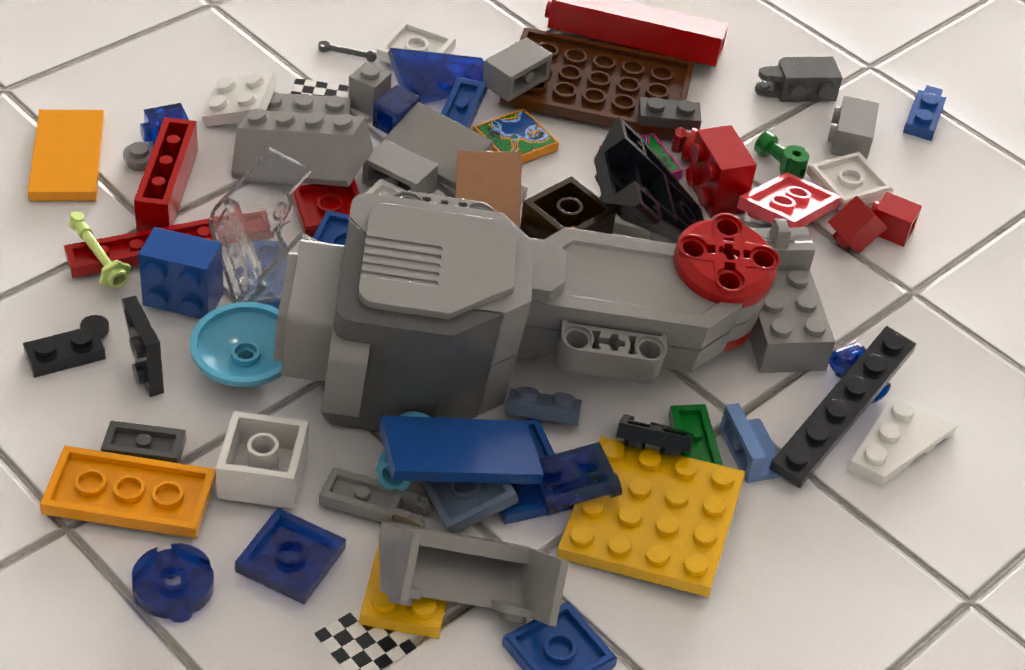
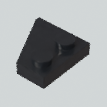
[122,295,164,397]
[616,414,694,457]

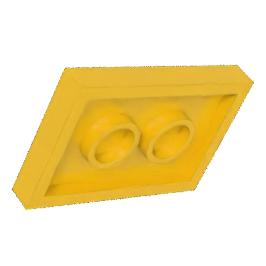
[359,543,448,639]

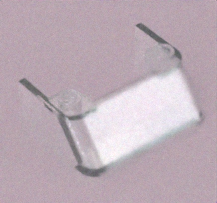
[209,147,321,304]

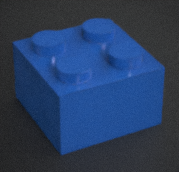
[138,227,224,319]

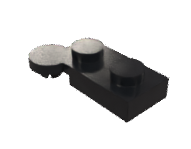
[23,315,109,378]

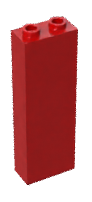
[545,0,729,67]

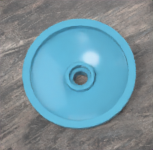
[190,302,282,387]

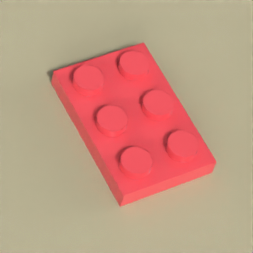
[737,172,841,228]

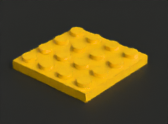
[557,436,745,597]

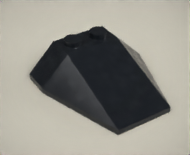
[594,117,704,242]

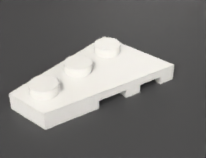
[848,395,958,486]

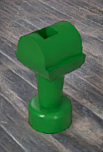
[754,131,810,179]

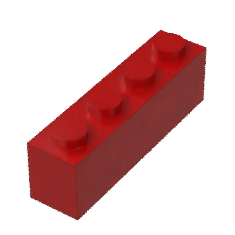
[134,117,198,231]

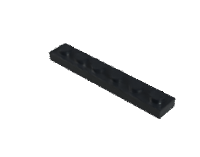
[769,326,917,488]

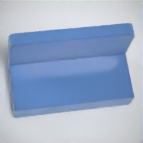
[719,403,781,483]

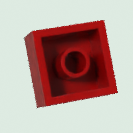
[686,125,757,219]

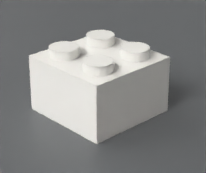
[216,411,309,509]

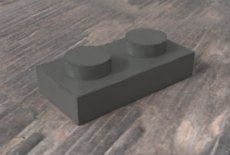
[638,97,702,130]
[101,420,186,463]

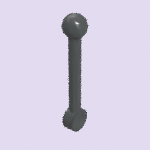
[318,41,377,62]

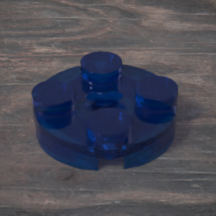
[132,543,214,623]

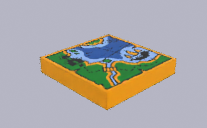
[473,108,559,164]

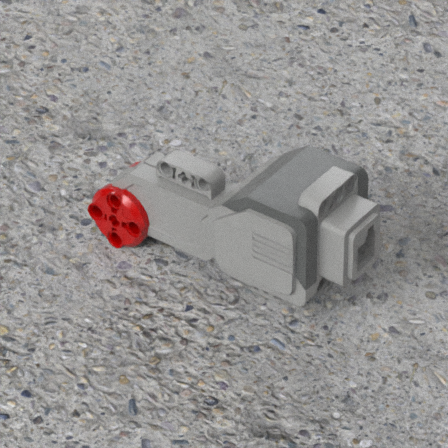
[273,191,780,431]

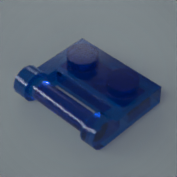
[534,442,622,516]

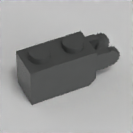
[755,56,843,102]

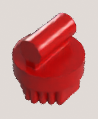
[671,127,699,163]

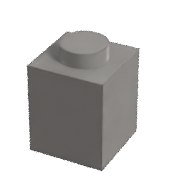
[348,62,392,117]

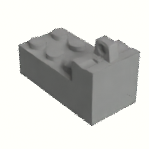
[749,219,835,373]

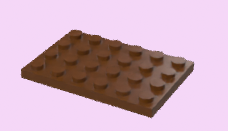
[499,27,695,140]

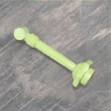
[68,211,131,289]

